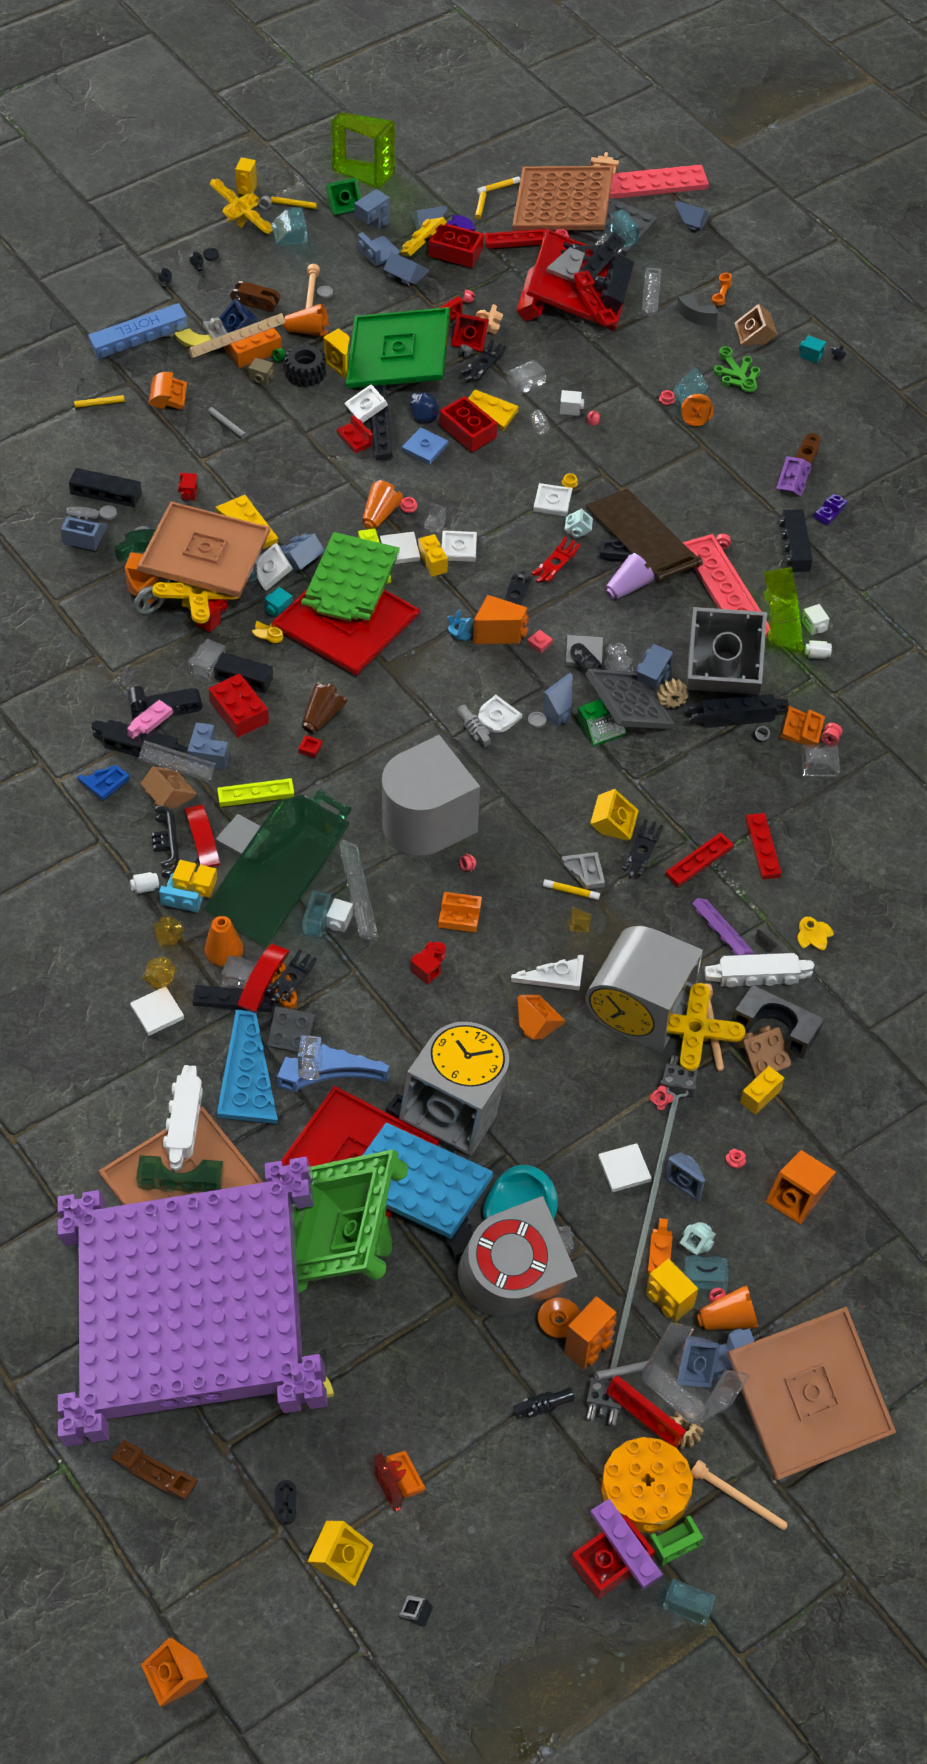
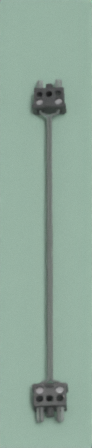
[586,1055,698,1426]

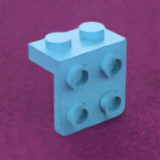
[159,873,204,913]

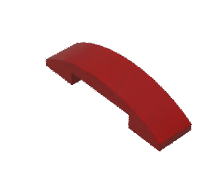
[574,270,618,326]
[184,804,220,867]
[238,944,289,1013]

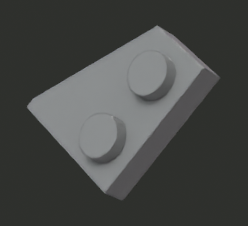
[546,247,585,283]
[561,852,605,889]

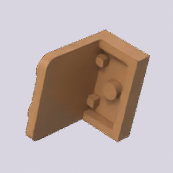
[736,1025,791,1077]

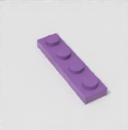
[693,898,755,955]
[590,1499,663,1589]

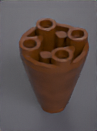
[302,682,348,734]

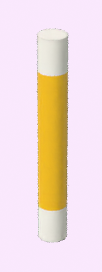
[477,176,520,194]
[543,879,601,900]

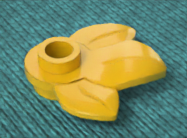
[252,621,283,643]
[797,917,834,951]

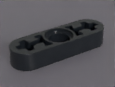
[570,643,608,673]

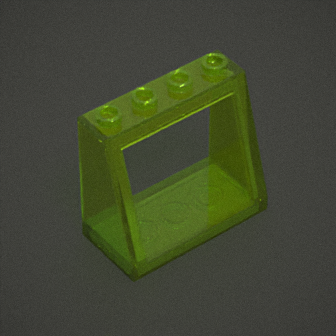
[331,112,395,189]

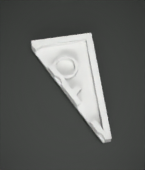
[511,955,584,991]

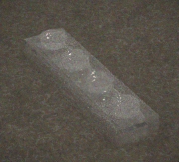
[641,267,662,316]
[138,740,215,782]

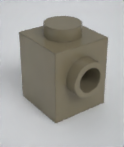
[249,357,275,385]

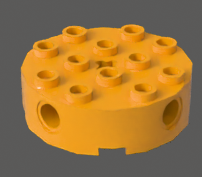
[601,1437,693,1533]

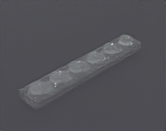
[339,840,379,942]

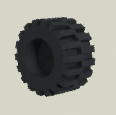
[285,344,326,387]

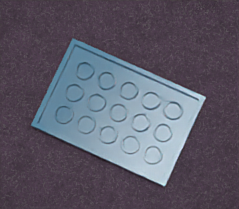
[362,1123,493,1239]

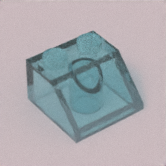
[272,207,307,246]

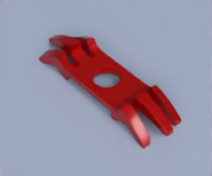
[531,537,581,583]

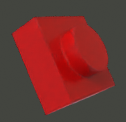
[298,735,323,758]

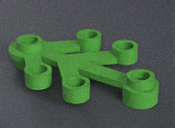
[714,346,760,393]

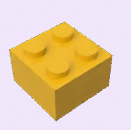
[646,1258,698,1322]

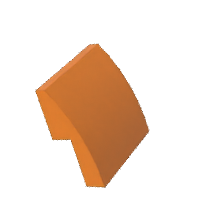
[780,706,825,746]
[438,892,482,932]

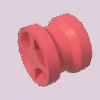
[821,723,843,746]

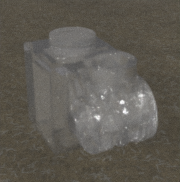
[604,643,634,672]

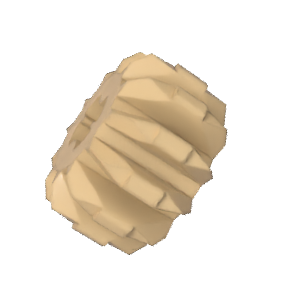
[657,678,688,709]
[669,1410,703,1449]

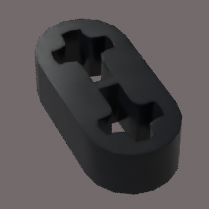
[275,1480,297,1525]

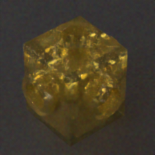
[152,916,184,945]
[142,956,177,989]

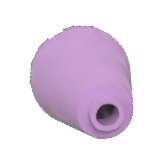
[606,553,654,600]

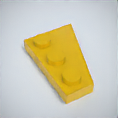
[400,217,447,257]
[468,389,519,431]

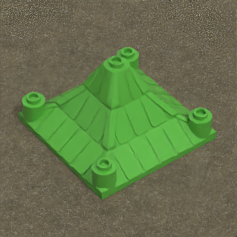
[293,1149,408,1293]

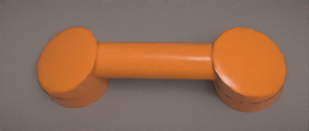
[712,273,732,306]

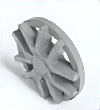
[66,507,99,519]

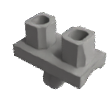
[203,317,228,339]

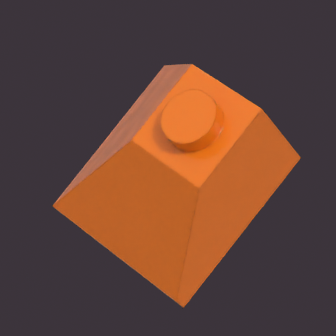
[518,995,566,1040]
[141,1638,208,1707]

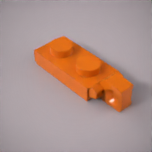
[647,1218,672,1275]

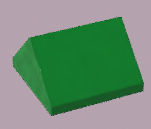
[326,178,361,215]

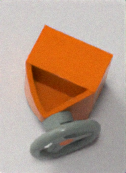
[125,552,167,614]

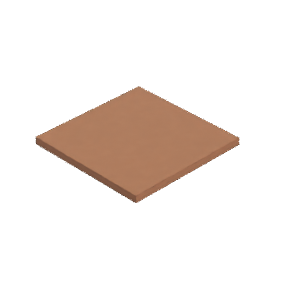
[137,502,271,598]
[98,1106,264,1205]
[727,1306,896,1480]

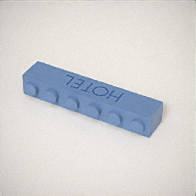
[88,303,188,359]

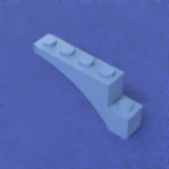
[277,1043,390,1093]

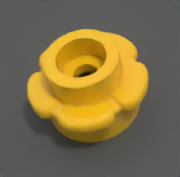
[561,473,578,489]

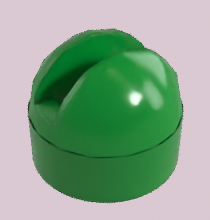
[272,348,286,362]

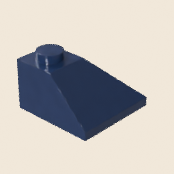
[219,299,259,340]

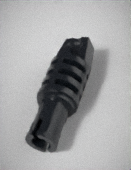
[513,1387,574,1419]

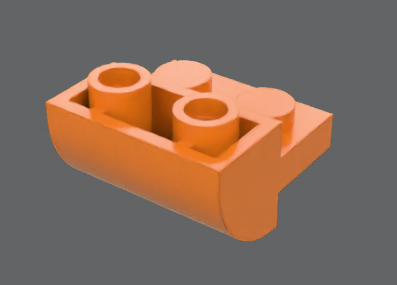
[148,372,187,410]

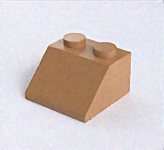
[734,304,778,346]
[141,766,197,809]

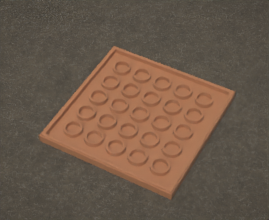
[512,166,614,230]

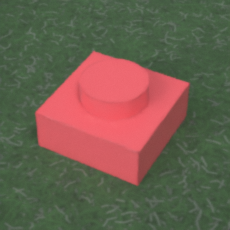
[527,630,553,653]

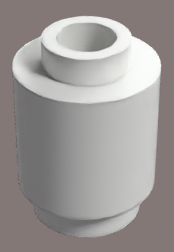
[805,640,832,659]
[130,872,159,894]

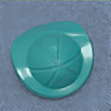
[483,1165,558,1220]

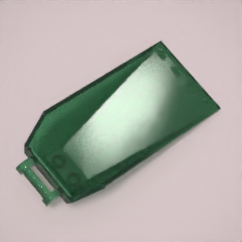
[204,789,352,948]

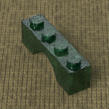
[136,1155,224,1193]

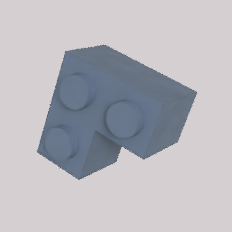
[354,189,390,229]
[636,644,673,689]
[187,722,229,770]
[713,1328,755,1381]

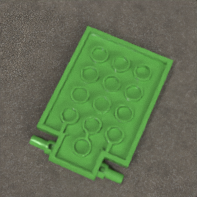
[301,532,400,622]

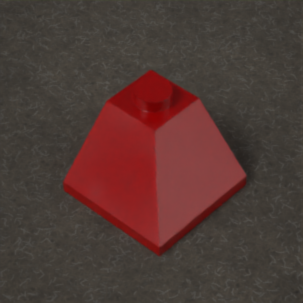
[451,313,489,352]

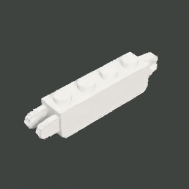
[705,953,815,987]
[163,1065,203,1172]

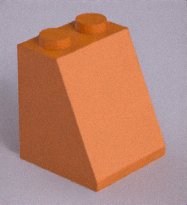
[473,595,529,644]
[766,1150,836,1224]

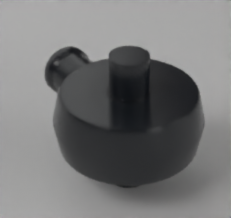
[189,252,204,271]
[157,268,172,288]
[831,345,846,360]

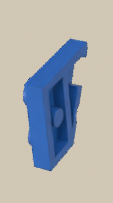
[77,765,130,801]

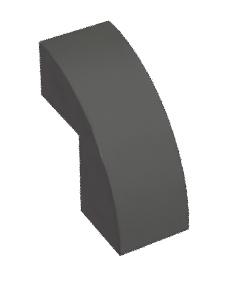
[677,294,718,326]

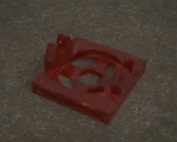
[374,1452,406,1511]

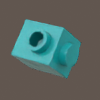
[799,335,826,363]
[265,587,293,617]

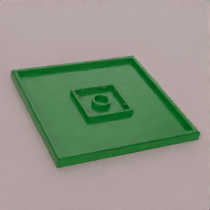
[346,307,450,388]

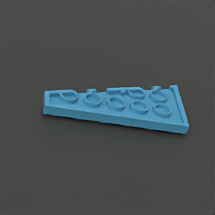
[217,1010,278,1124]

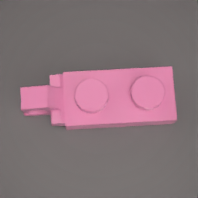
[127,700,173,739]

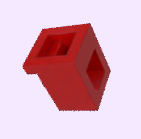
[178,473,198,501]

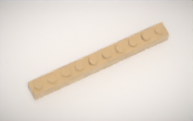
[188,313,286,358]

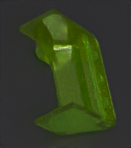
[763,567,804,652]

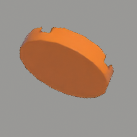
[681,394,714,426]

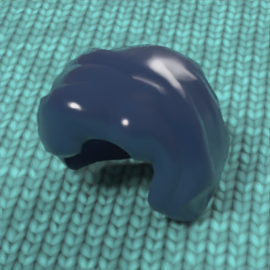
[410,393,439,423]

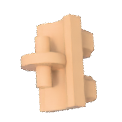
[591,152,619,174]
[476,304,503,335]

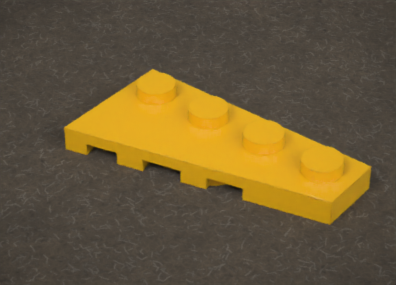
[215,495,278,549]

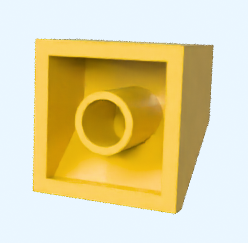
[324,329,350,379]
[590,789,639,840]
[307,1521,373,1586]

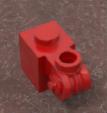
[196,599,228,632]
[411,941,446,985]

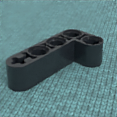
[128,686,203,720]

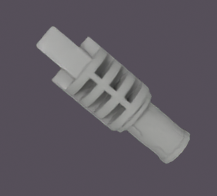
[457,705,491,747]

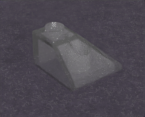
[801,745,841,777]

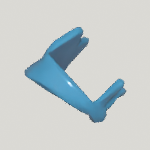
[447,610,474,641]

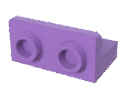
[776,456,811,496]

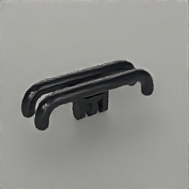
[151,806,179,877]

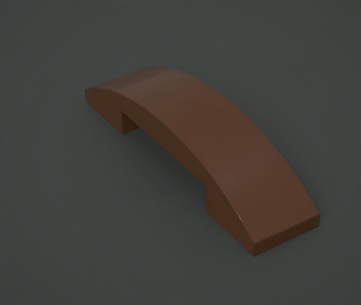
[111,1440,198,1501]

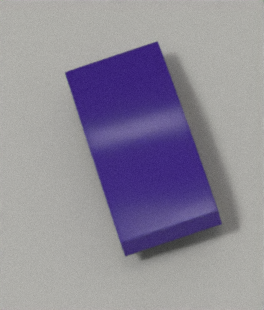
[813,494,848,525]

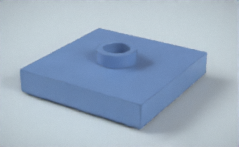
[402,427,448,465]

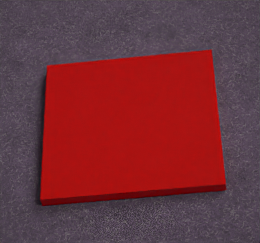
[526,229,633,331]
[271,589,420,676]
[281,1085,439,1220]

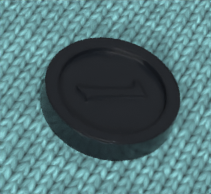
[203,248,219,261]

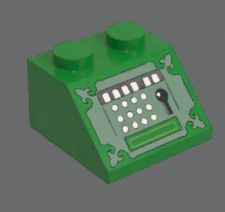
[577,699,626,747]

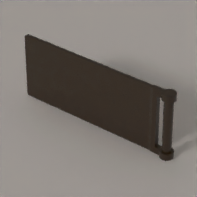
[586,489,703,583]

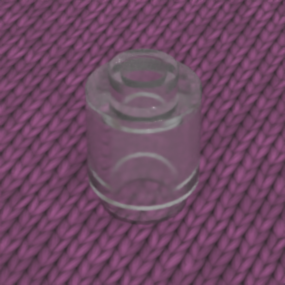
[530,410,550,434]

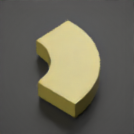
[175,328,212,347]

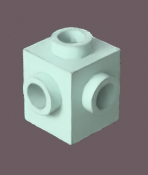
[565,508,593,539]
[680,1222,716,1255]

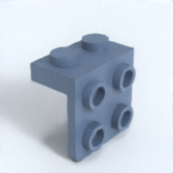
[357,232,400,267]

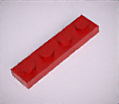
[484,229,546,248]
[746,813,782,880]
[665,832,734,888]
[606,1375,686,1448]

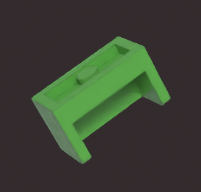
[648,1515,703,1566]

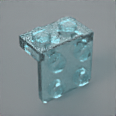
[673,367,710,404]

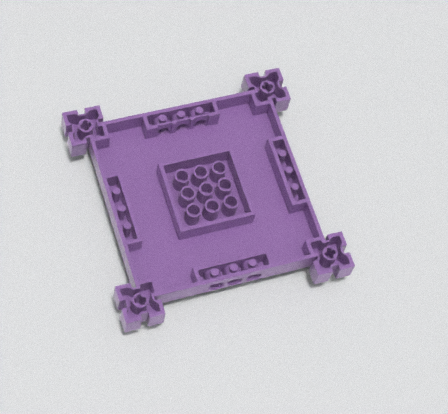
[58,1157,328,1447]

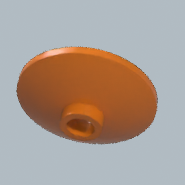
[538,1297,580,1338]

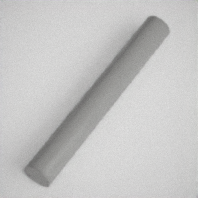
[208,407,246,439]
[594,1360,655,1380]

